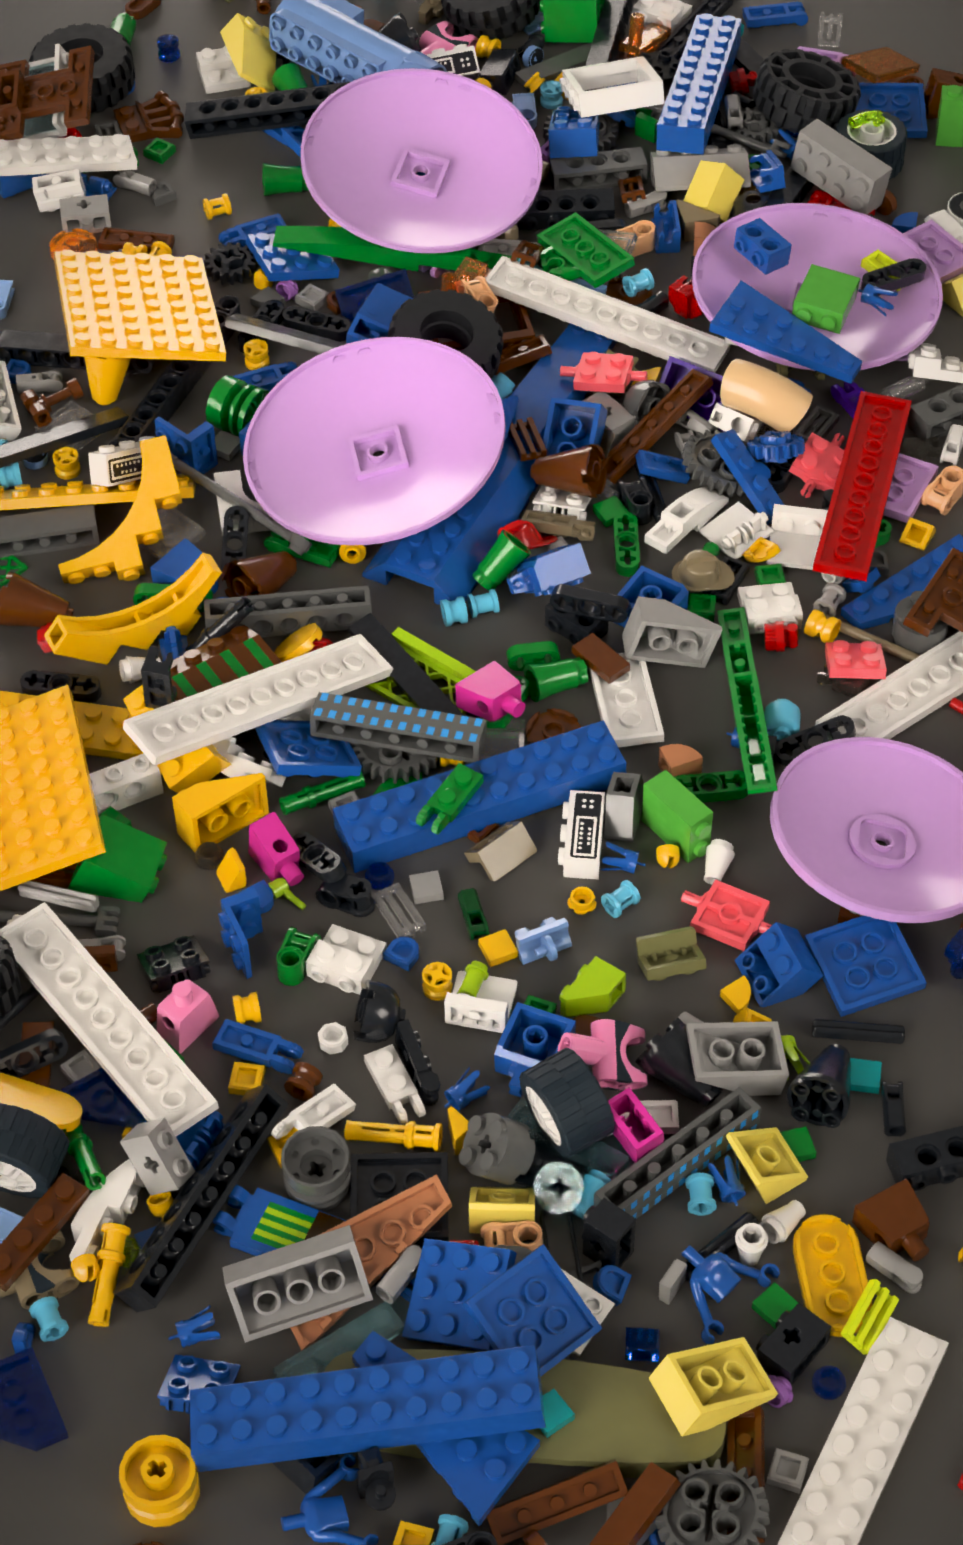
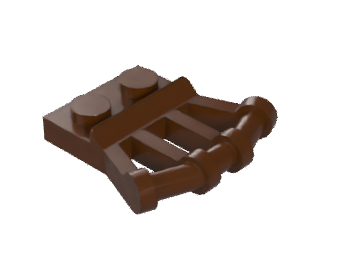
[113,90,184,143]

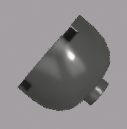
[623,380,671,426]

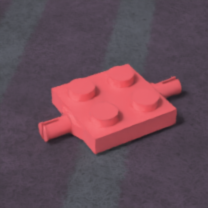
[560,352,648,393]
[789,432,845,498]
[681,879,772,951]

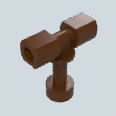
[20,378,84,427]

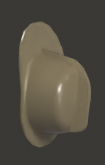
[671,550,735,592]

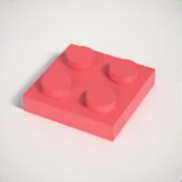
[825,640,887,679]

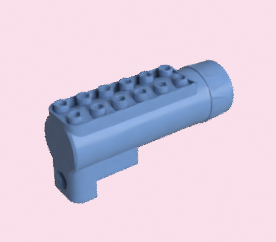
[269,0,447,84]

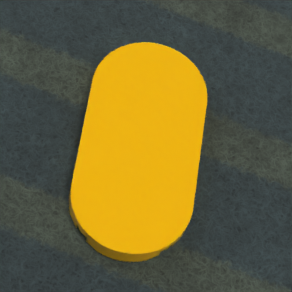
[0,1072,83,1132]
[792,1214,872,1337]

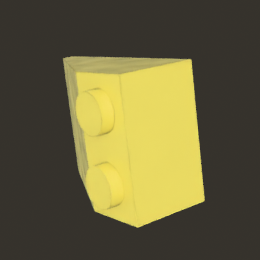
[220,13,276,92]
[649,1337,778,1437]

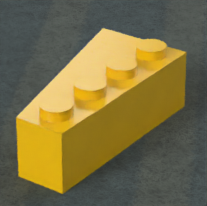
[123,684,231,793]

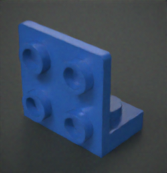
[154,417,218,474]
[218,887,263,979]

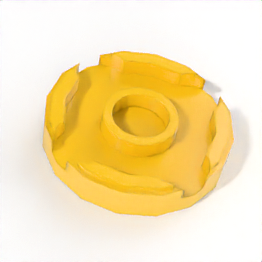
[274,623,323,662]

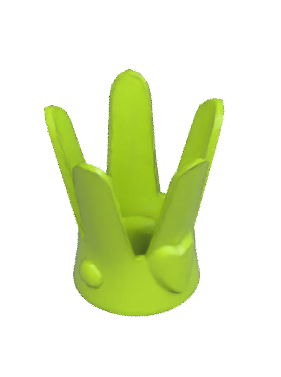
[781,1035,810,1081]

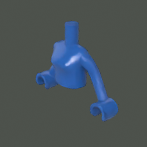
[681,1245,780,1344]
[281,1453,379,1545]

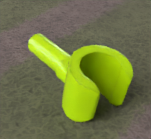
[268,878,306,910]

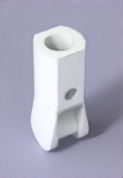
[940,424,963,466]

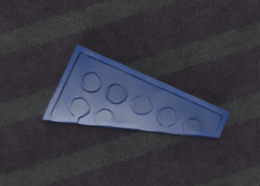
[709,280,862,384]
[840,534,963,630]
[352,1331,540,1527]

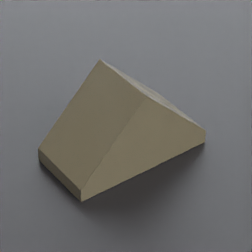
[676,199,720,242]

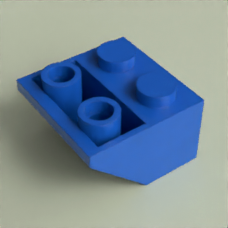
[734,922,824,1008]

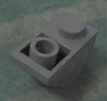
[604,772,644,842]

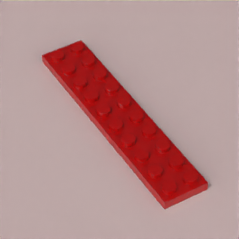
[812,391,912,582]

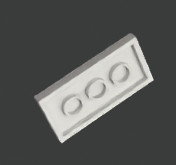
[588,653,664,747]

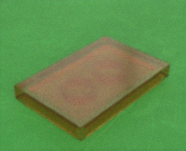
[841,46,920,83]

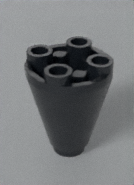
[378,12,421,52]
[635,1018,723,1107]
[787,1044,851,1128]

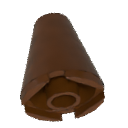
[530,444,607,498]
[221,551,297,597]
[0,571,74,627]

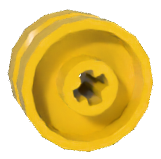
[119,1434,200,1527]

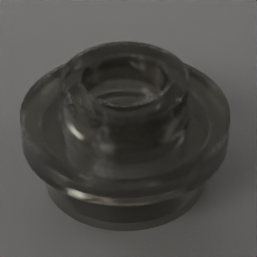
[195,842,225,870]

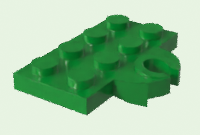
[537,212,635,288]

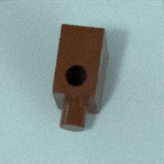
[924,68,963,119]
[852,1179,930,1262]

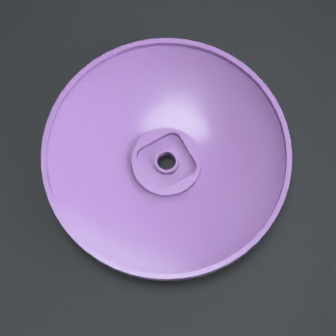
[770,737,963,923]

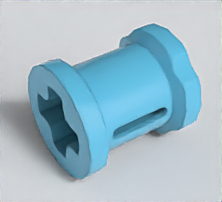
[622,268,655,297]
[467,589,500,618]
[601,880,641,918]
[685,1172,717,1216]
[29,1296,69,1342]
[431,1514,469,1545]

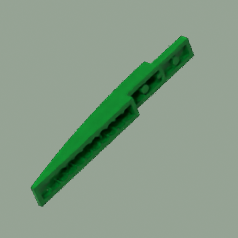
[273,226,519,275]
[717,607,778,795]

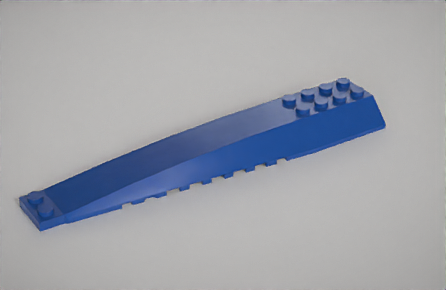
[362,323,617,605]

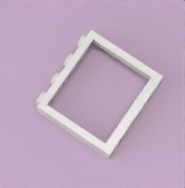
[559,56,665,118]

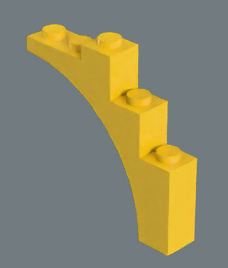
[58,435,183,584]
[44,553,222,665]

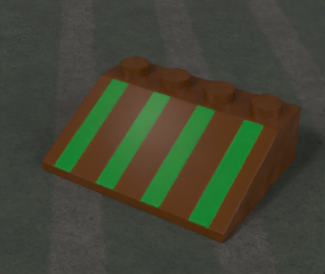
[170,625,282,701]

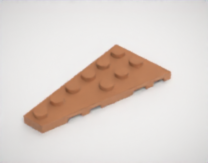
[290,1174,452,1355]

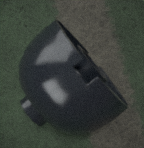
[354,980,406,1043]

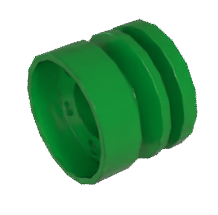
[205,375,269,436]

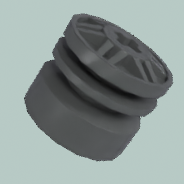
[281,1126,351,1212]

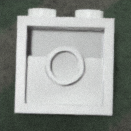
[632,0,692,36]
[196,45,251,94]
[908,343,963,383]
[737,582,803,634]
[305,924,387,995]

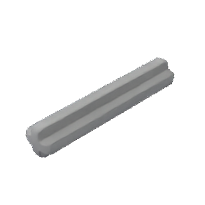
[18,880,100,913]

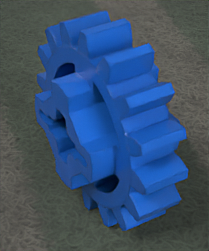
[747,430,805,463]

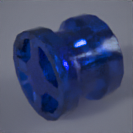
[157,34,180,63]

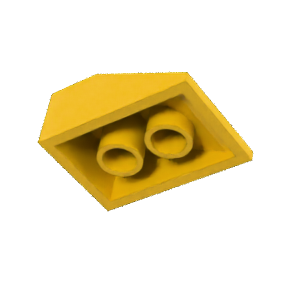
[172,773,269,855]

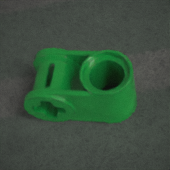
[276,926,321,986]

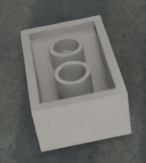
[622,596,723,668]
[685,1021,789,1096]

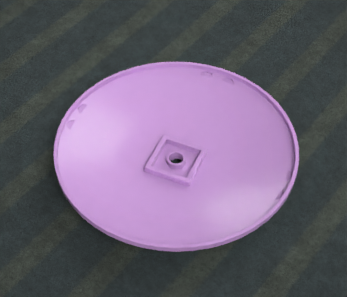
[300,68,543,253]
[692,203,943,371]
[243,337,506,545]

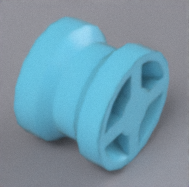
[540,80,563,110]
[0,462,22,490]
[440,596,468,627]

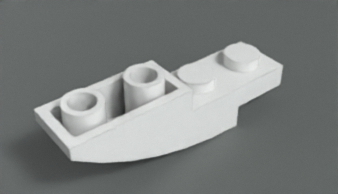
[644,487,729,554]
[212,737,286,787]
[69,1159,145,1262]

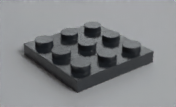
[350,1152,449,1244]

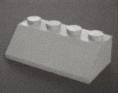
[650,144,751,192]
[222,1225,373,1343]

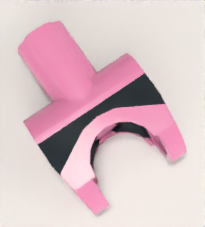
[419,21,478,55]
[558,1019,648,1090]

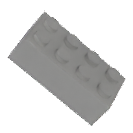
[790,119,892,215]

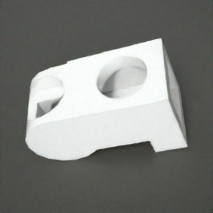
[708,402,763,442]

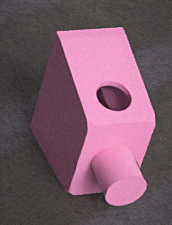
[156,979,219,1054]

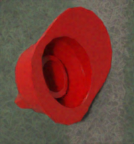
[497,520,558,550]

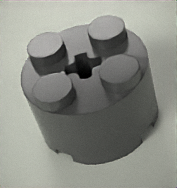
[892,591,949,655]
[459,1112,535,1185]

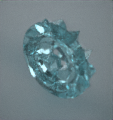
[533,1161,586,1214]

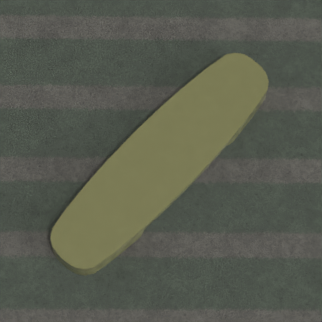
[324,1349,726,1478]

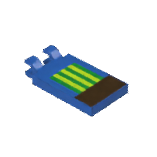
[213,1185,346,1256]

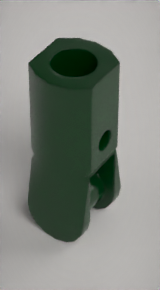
[457,888,490,940]

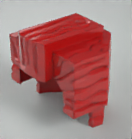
[668,275,703,319]

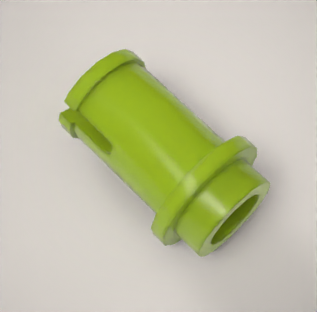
[457,961,489,997]

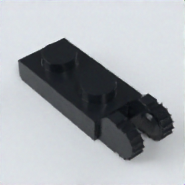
[395,1019,441,1106]

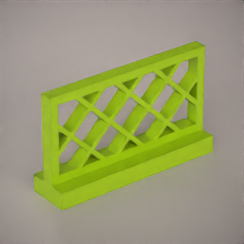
[365,627,476,715]

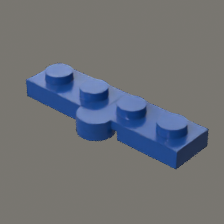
[710,429,784,525]

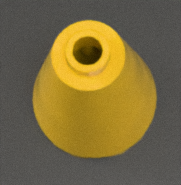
[84,357,131,406]

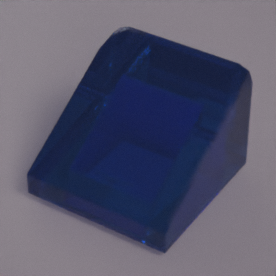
[625,1327,660,1362]

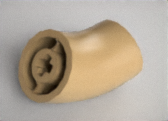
[720,358,813,432]

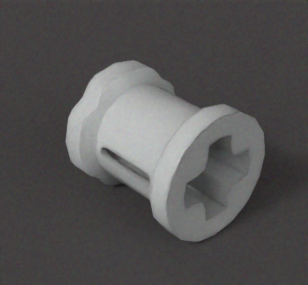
[813,583,847,617]

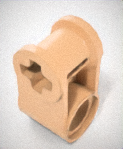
[609,220,655,257]
[455,276,498,313]
[920,466,963,516]
[480,1220,543,1251]

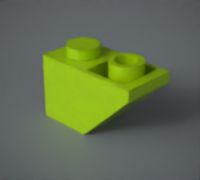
[559,956,626,1017]

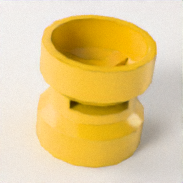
[804,609,841,643]

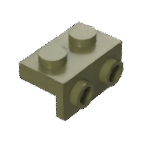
[636,926,707,981]

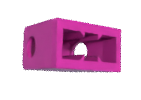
[455,661,525,722]
[248,812,304,886]
[608,1087,664,1163]

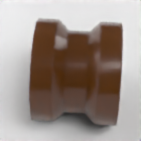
[284,1062,323,1101]

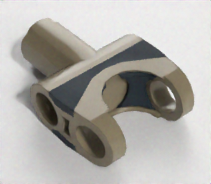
[0,1230,80,1309]

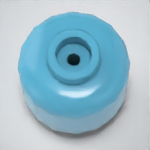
[764,699,801,741]

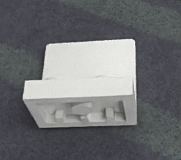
[766,504,828,570]
[444,971,517,1033]

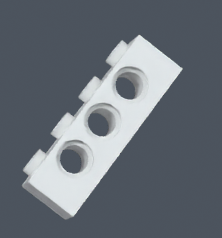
[89,753,164,816]

